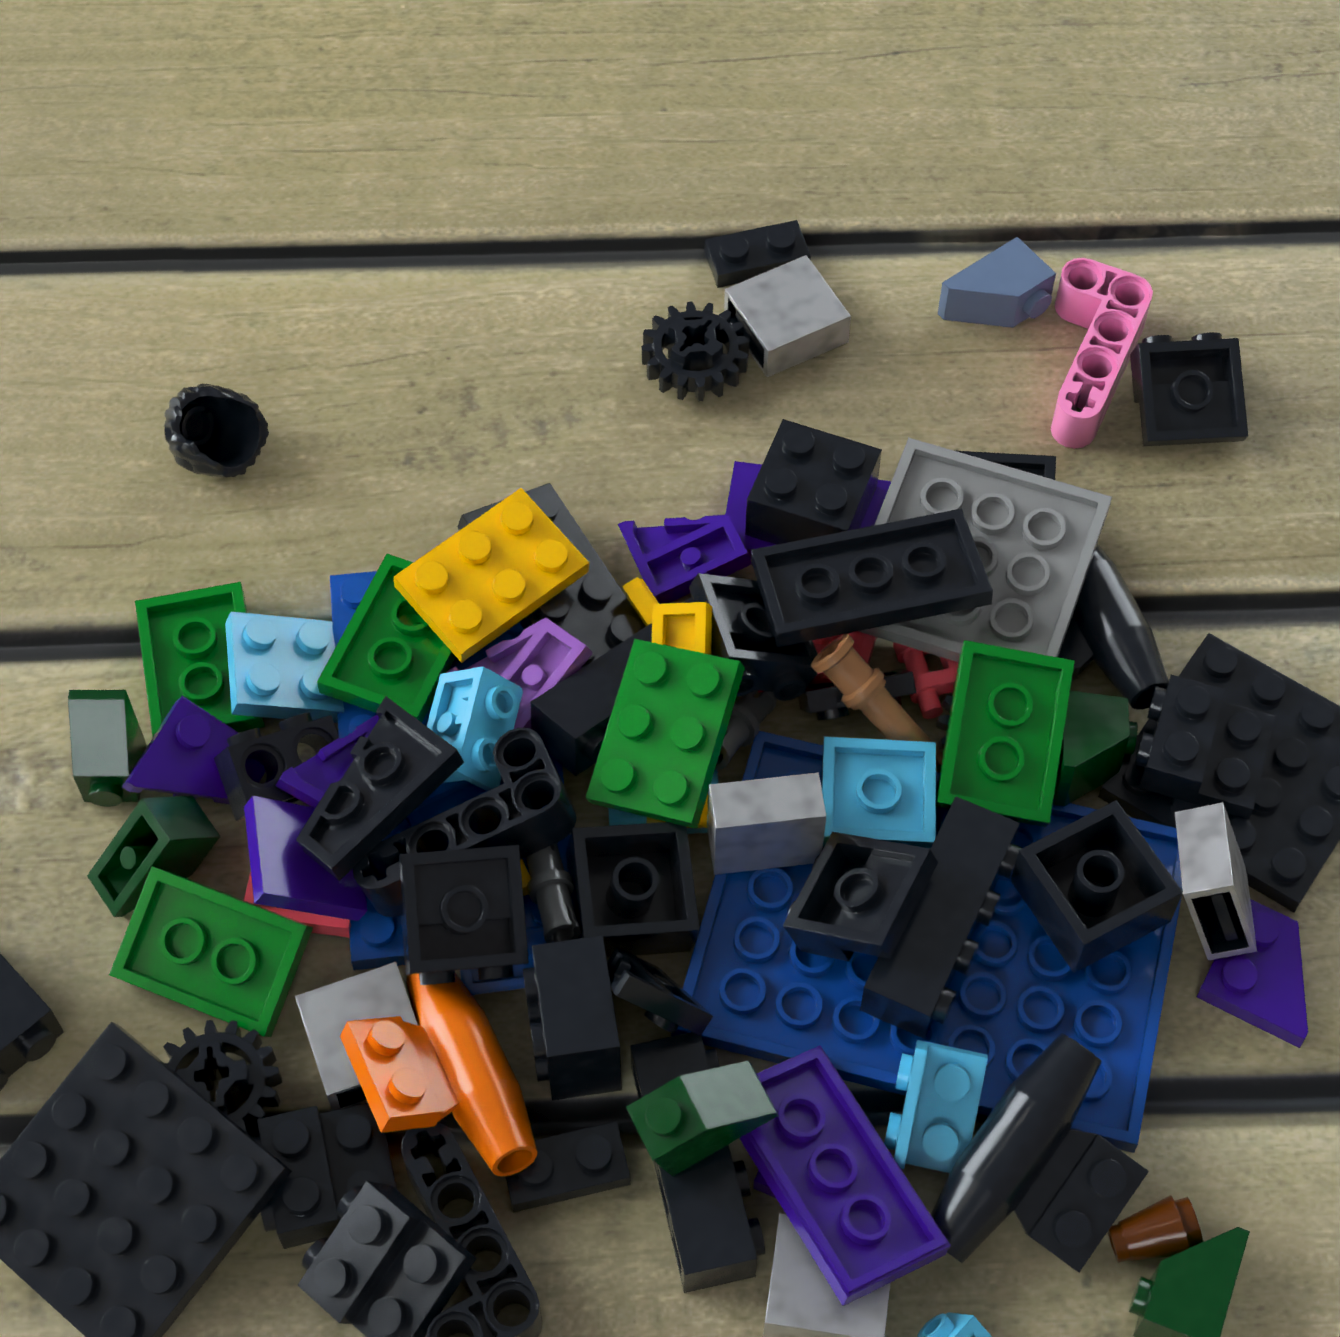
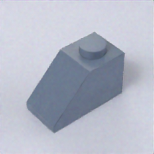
[938,237,1056,328]

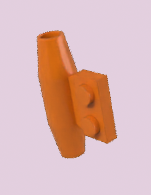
[340,973,538,1177]

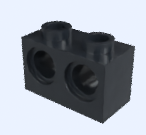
[214,712,339,821]

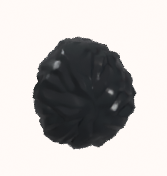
[164,384,269,478]

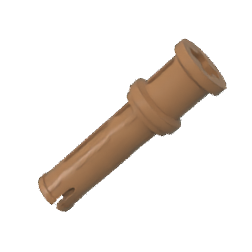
[811,633,943,773]

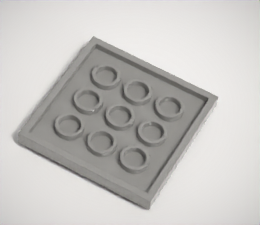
[859,437,1112,662]

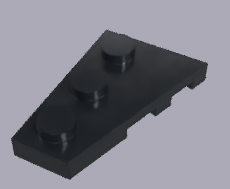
[296,696,464,881]

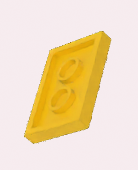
[393,488,589,663]

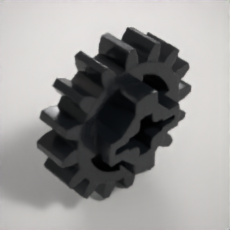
[641,301,750,402]
[163,1020,283,1134]

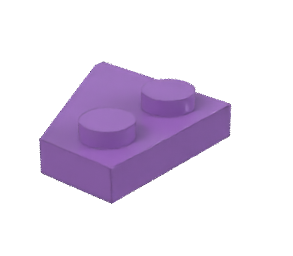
[446,617,593,729]

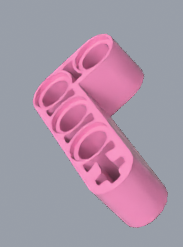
[1051,258,1153,449]

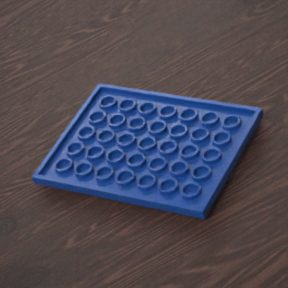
[671,731,1183,1153]

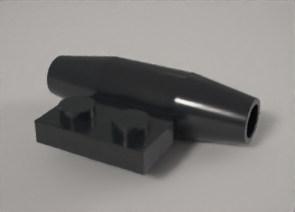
[1058,544,1169,710]
[931,1033,1149,1273]

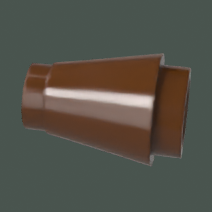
[1107,1195,1203,1263]

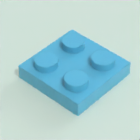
[225,612,344,723]
[822,736,936,849]

